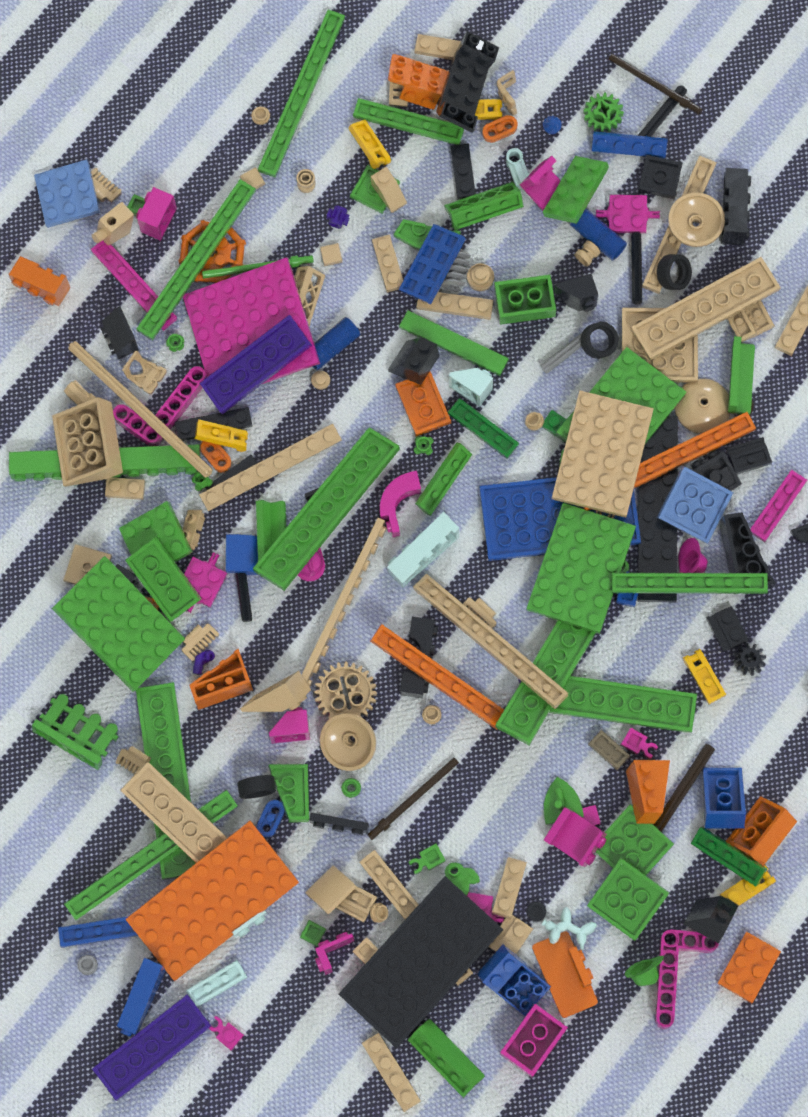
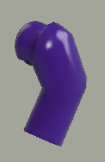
[192,650,215,675]

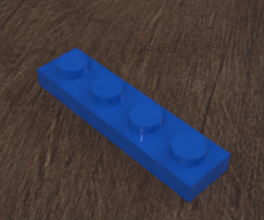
[592,131,668,158]
[58,917,138,948]

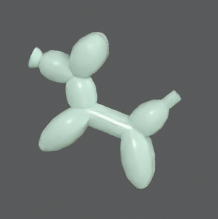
[542,907,597,950]

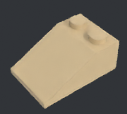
[240,670,311,712]

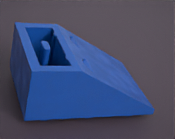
[477,944,551,1016]

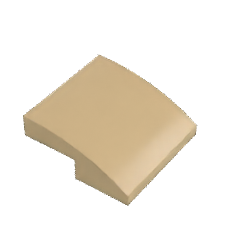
[727,301,775,342]
[305,866,356,915]

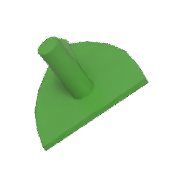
[544,777,584,825]

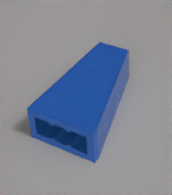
[117,958,166,1037]

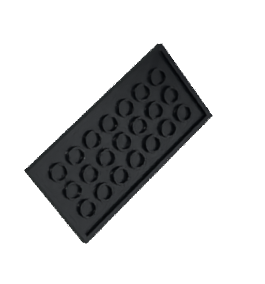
[338,876,504,1049]

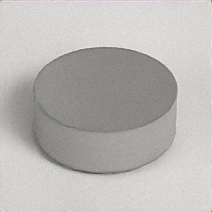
[77,955,98,975]

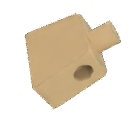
[91,202,134,245]

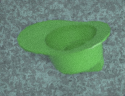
[625,956,664,986]

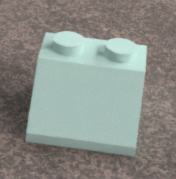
[449,368,493,407]

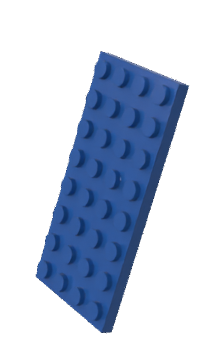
[479,477,641,561]

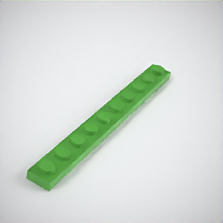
[258,9,345,178]
[136,179,256,341]
[64,790,238,920]

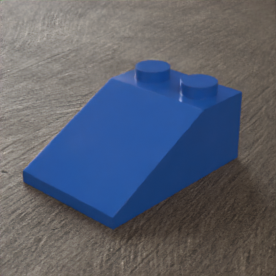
[703,768,746,829]

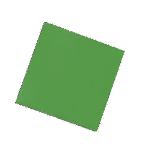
[350,165,400,214]

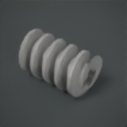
[441,250,471,292]

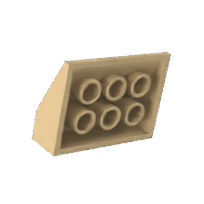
[52,397,123,487]

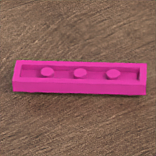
[750,470,807,542]

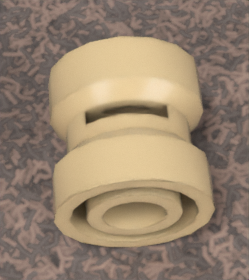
[296,169,316,193]
[574,240,601,267]

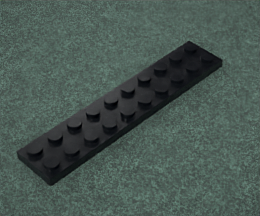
[638,416,678,603]

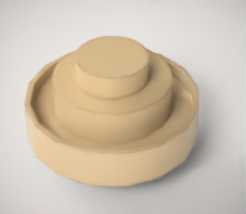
[467,263,494,291]

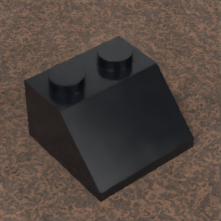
[554,274,598,312]
[100,306,139,359]
[388,337,439,385]
[683,896,739,944]

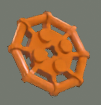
[178,220,246,283]

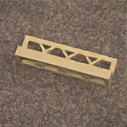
[294,266,325,326]

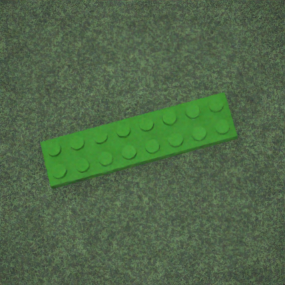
[495,621,596,746]
[549,676,697,733]

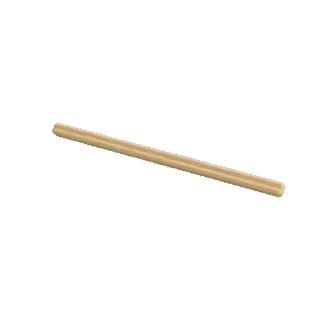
[68,341,213,478]

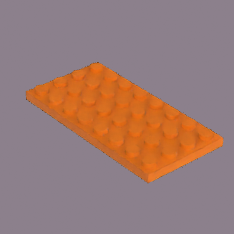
[126,820,299,981]

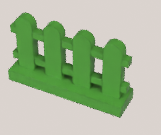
[32,694,118,770]

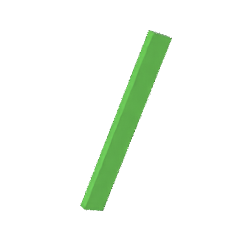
[612,573,768,594]

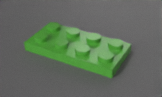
[543,156,609,224]
[125,537,202,622]

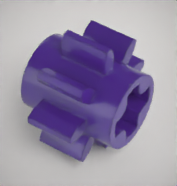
[326,206,350,229]

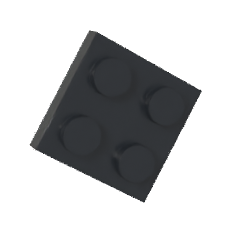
[638,155,683,199]

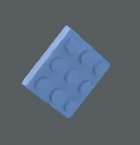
[34,160,101,228]
[657,466,734,544]

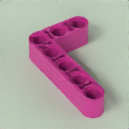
[113,366,207,446]
[655,930,719,1029]

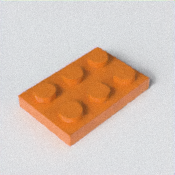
[395,371,451,437]
[717,931,781,1004]

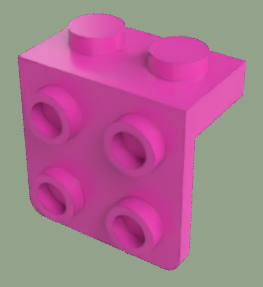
[315,932,354,975]

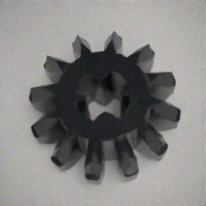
[733,643,766,676]

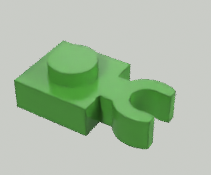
[409,844,446,874]

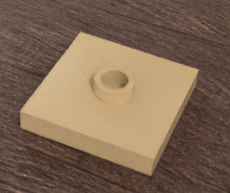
[63,544,112,584]

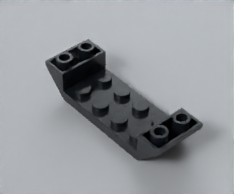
[436,31,499,133]

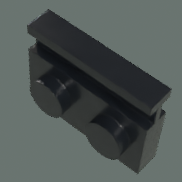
[727,437,772,475]
[706,606,749,653]

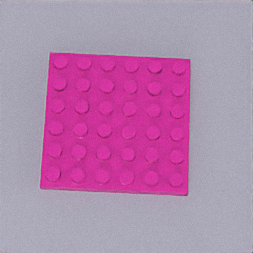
[183,257,320,385]

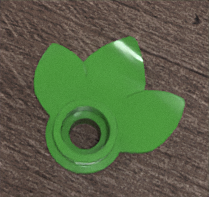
[445,862,480,895]

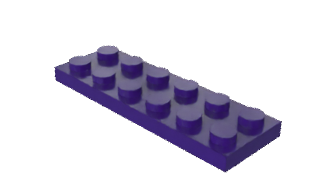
[199,315,313,414]
[92,994,212,1101]

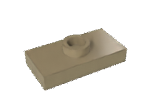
[588,730,630,770]

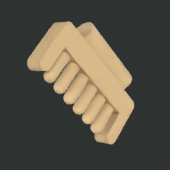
[91,168,122,203]
[463,597,497,629]
[182,624,219,661]
[116,746,151,774]

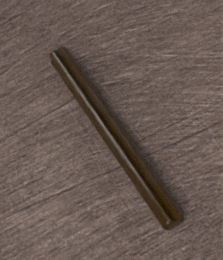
[653,744,715,832]

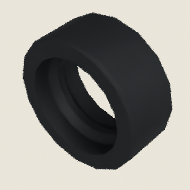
[657,254,692,290]
[581,321,619,359]
[237,775,276,799]

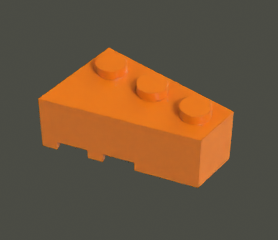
[9,256,70,306]

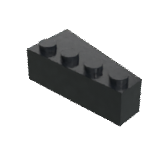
[721,168,751,246]
[719,512,776,590]

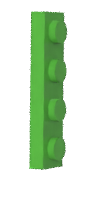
[415,442,472,516]

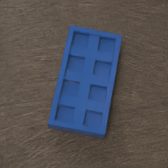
[399,224,466,305]

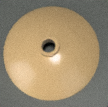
[668,193,725,247]
[674,379,730,434]
[320,713,376,771]

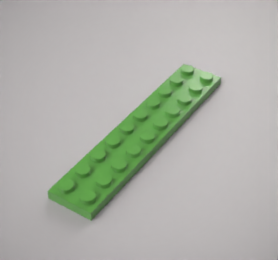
[253,427,400,591]
[136,682,196,880]

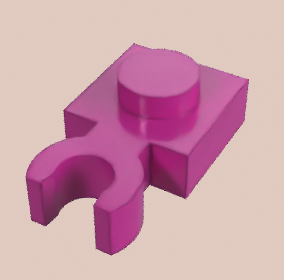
[621,728,658,759]
[210,1016,244,1051]

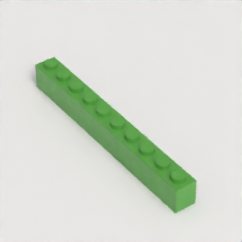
[9,445,201,482]

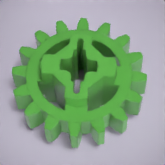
[583,92,624,132]

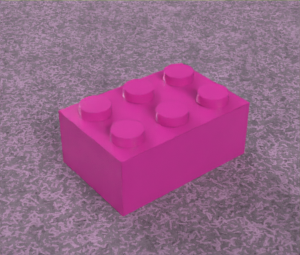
[500,1004,568,1078]

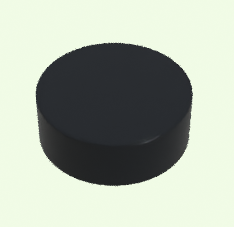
[526,902,546,922]

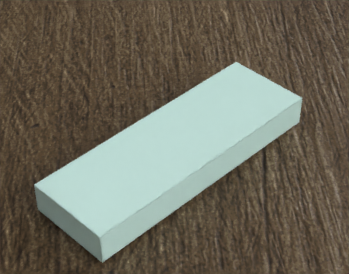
[186,960,247,1007]

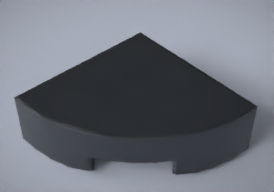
[790,524,808,544]

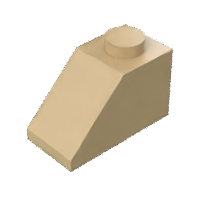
[371,167,407,213]

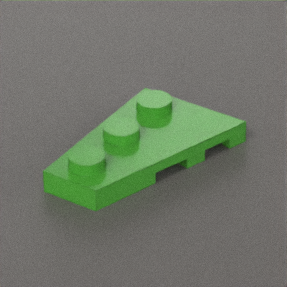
[394,219,461,251]
[268,764,309,822]

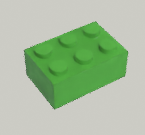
[494,274,556,325]

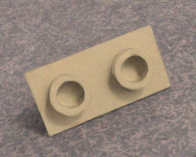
[182,510,205,550]

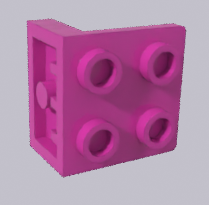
[519,156,560,211]

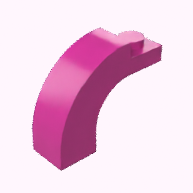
[380,471,421,538]

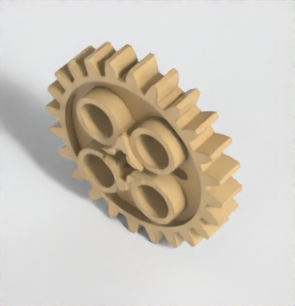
[314,661,377,719]

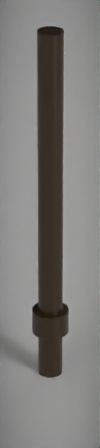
[609,54,703,115]
[367,758,459,840]

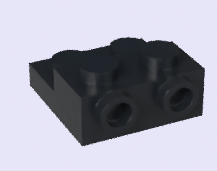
[690,450,742,491]

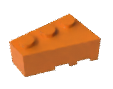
[189,649,253,710]
[626,760,670,824]

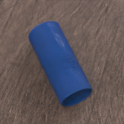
[570,209,627,261]
[312,317,360,370]

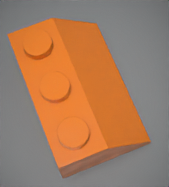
[726,796,797,866]

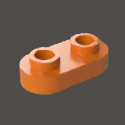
[482,115,518,143]
[200,441,231,473]

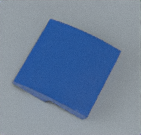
[226,534,258,575]

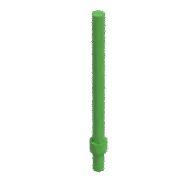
[202,255,314,279]

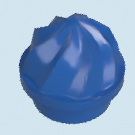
[543,116,561,134]

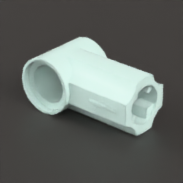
[506,148,529,188]

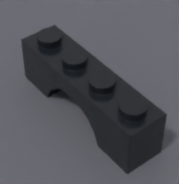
[400,616,438,699]

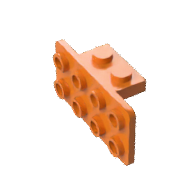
[388,54,449,110]
[532,931,598,1018]

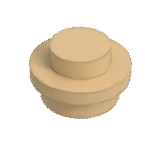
[251,106,270,125]
[311,371,330,390]
[525,412,544,431]
[422,705,441,725]
[370,903,388,923]

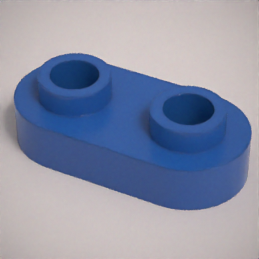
[257,800,285,838]

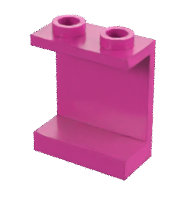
[544,807,607,867]

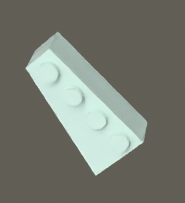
[387,512,459,588]

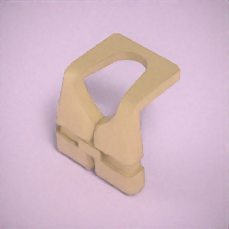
[497,70,517,115]
[122,351,167,395]

